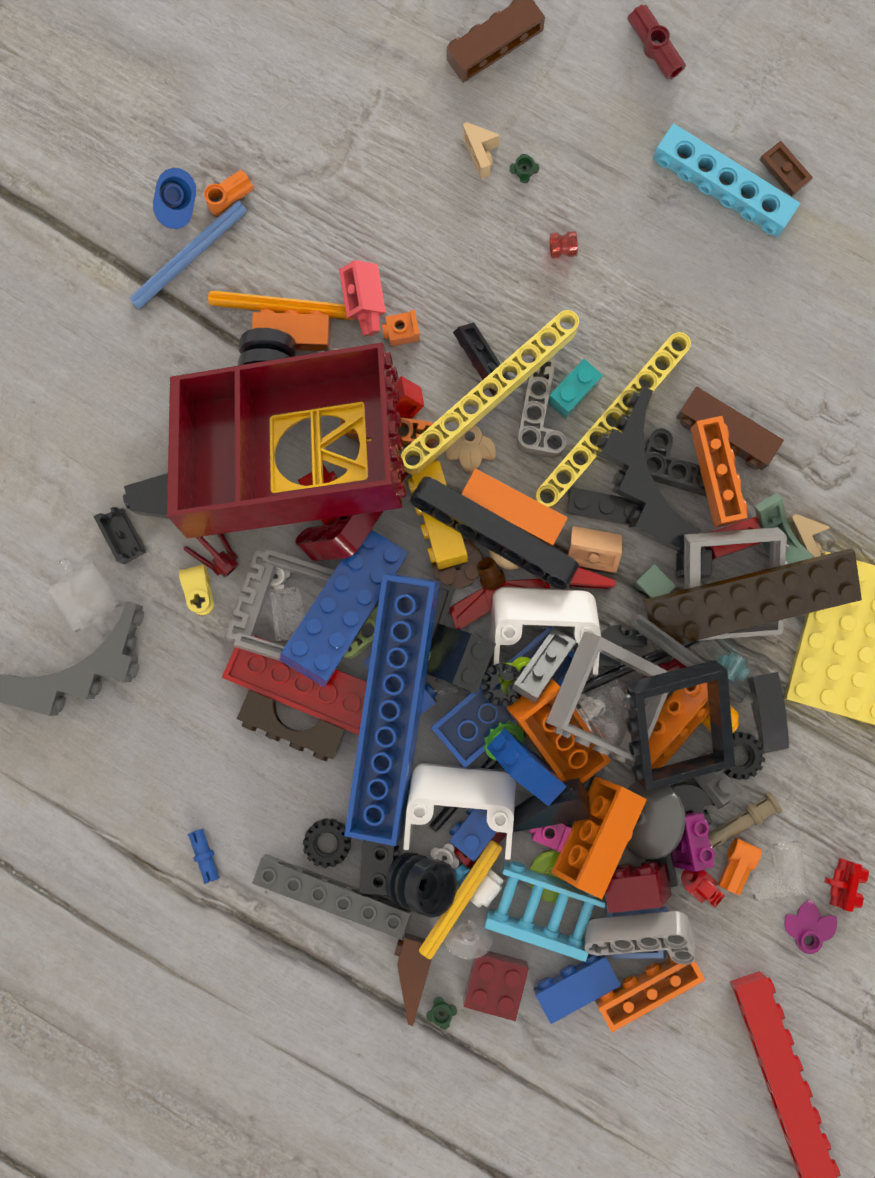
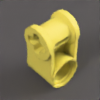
[179,564,214,615]

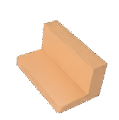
[567,526,622,573]

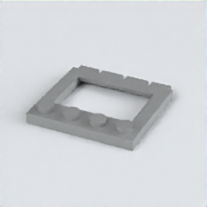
[225,548,335,661]

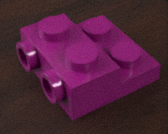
[672,812,715,872]

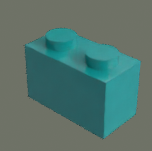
[548,359,603,419]

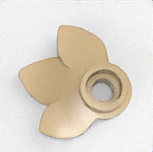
[446,425,496,474]

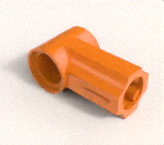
[204,170,254,216]
[717,838,762,896]

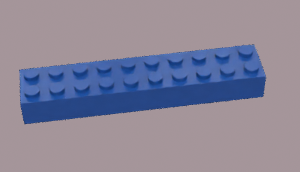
[344,573,441,846]

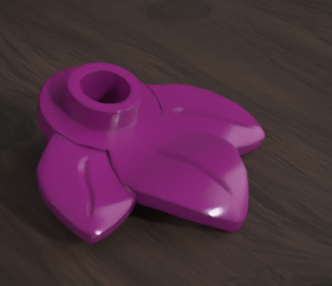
[784,900,837,954]

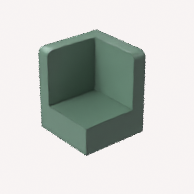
[632,564,676,598]

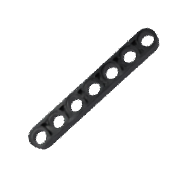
[410,476,579,590]

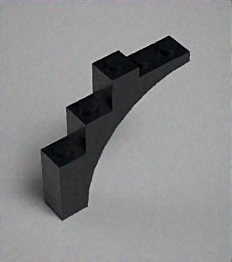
[595,386,701,554]

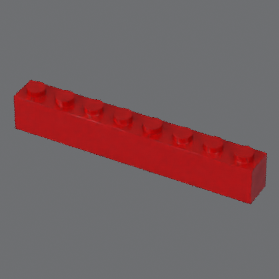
[730,971,841,1178]

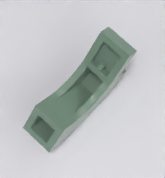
[753,493,814,564]

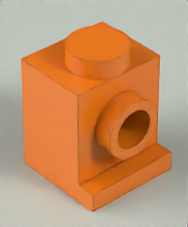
[382,309,420,346]

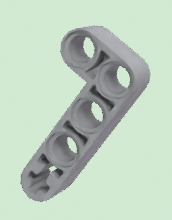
[517,357,566,458]
[584,911,695,964]

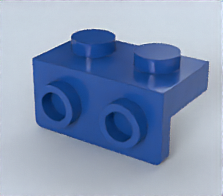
[449,808,497,861]

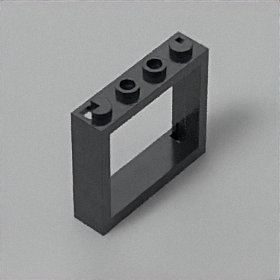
[623,660,735,791]

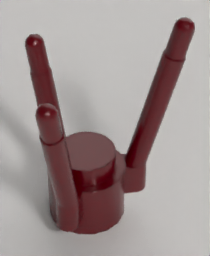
[184,534,239,578]

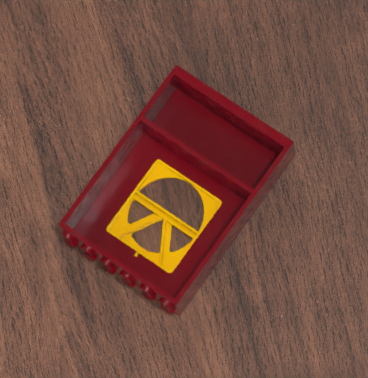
[167,342,406,539]

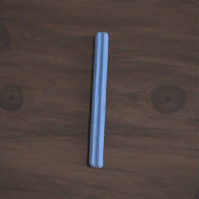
[130,201,246,308]

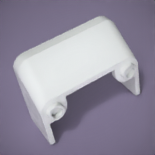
[489,587,601,675]
[404,763,516,860]

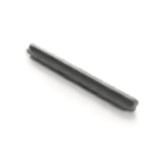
[629,614,747,703]

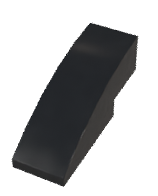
[748,672,789,754]

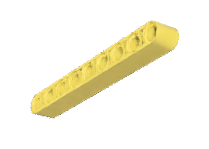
[401,310,579,475]
[534,332,691,509]

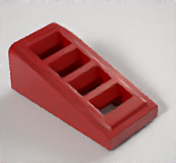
[569,567,616,590]

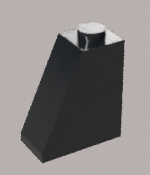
[123,473,169,519]

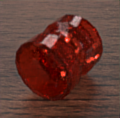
[550,231,578,258]

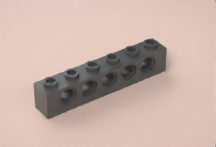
[252,854,411,939]

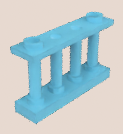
[484,861,606,962]

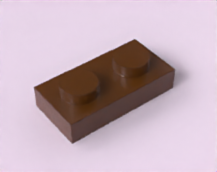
[760,141,813,197]

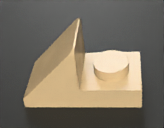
[462,122,500,179]
[787,514,830,557]

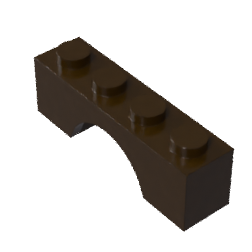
[237,690,346,762]

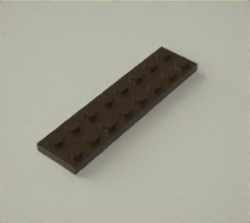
[643,548,862,651]

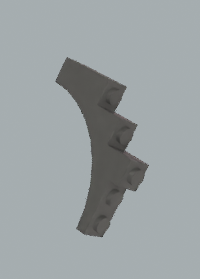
[0,602,144,716]

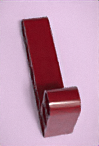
[295,454,408,561]

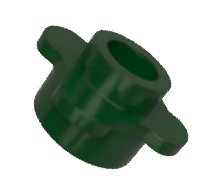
[510,154,539,183]
[426,997,457,1029]

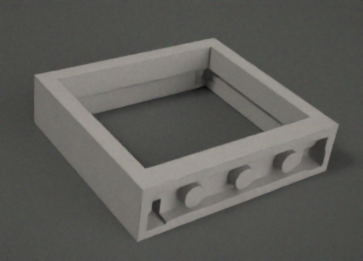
[684,527,789,641]
[546,632,668,763]

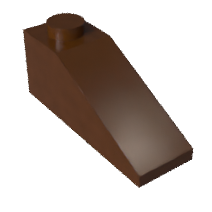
[394,933,432,1026]

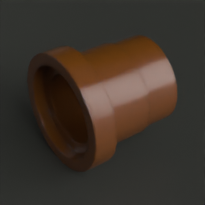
[477,558,506,590]

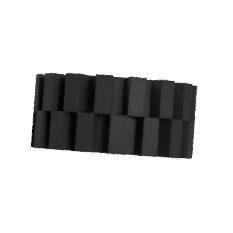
[723,732,765,780]
[303,818,351,868]

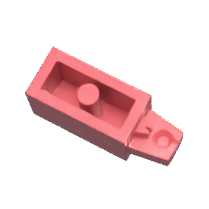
[339,260,386,336]

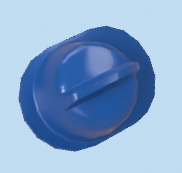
[153,167,196,229]

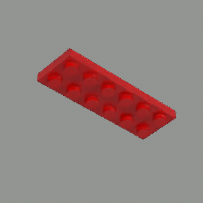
[222,635,367,735]

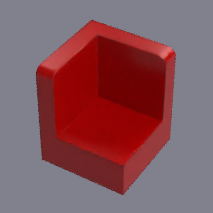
[395,376,424,419]

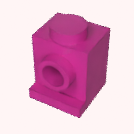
[529,823,572,852]

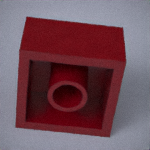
[605,860,672,913]
[463,947,529,1021]

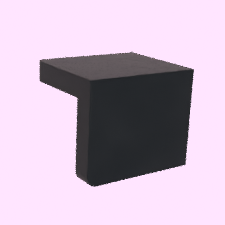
[676,550,712,578]

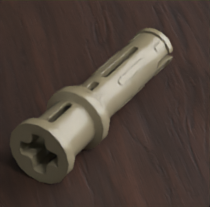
[708,792,782,850]

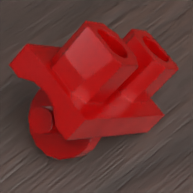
[824,858,869,912]
[681,870,725,908]

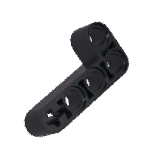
[644,428,707,497]

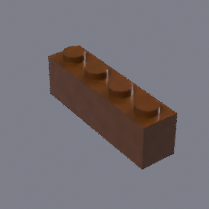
[447,0,545,83]
[676,386,784,470]

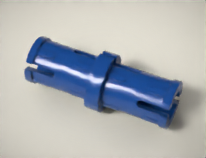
[187,828,220,884]

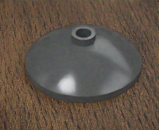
[626,782,685,859]

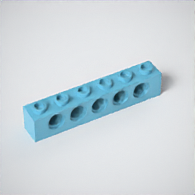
[653,123,801,237]

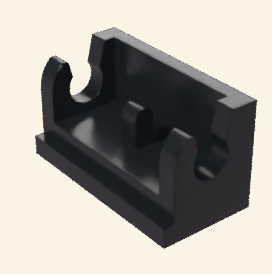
[93,507,147,564]

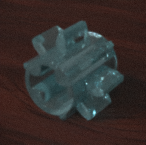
[718,651,751,684]

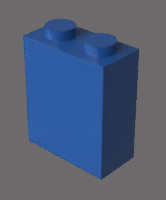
[487,728,567,806]

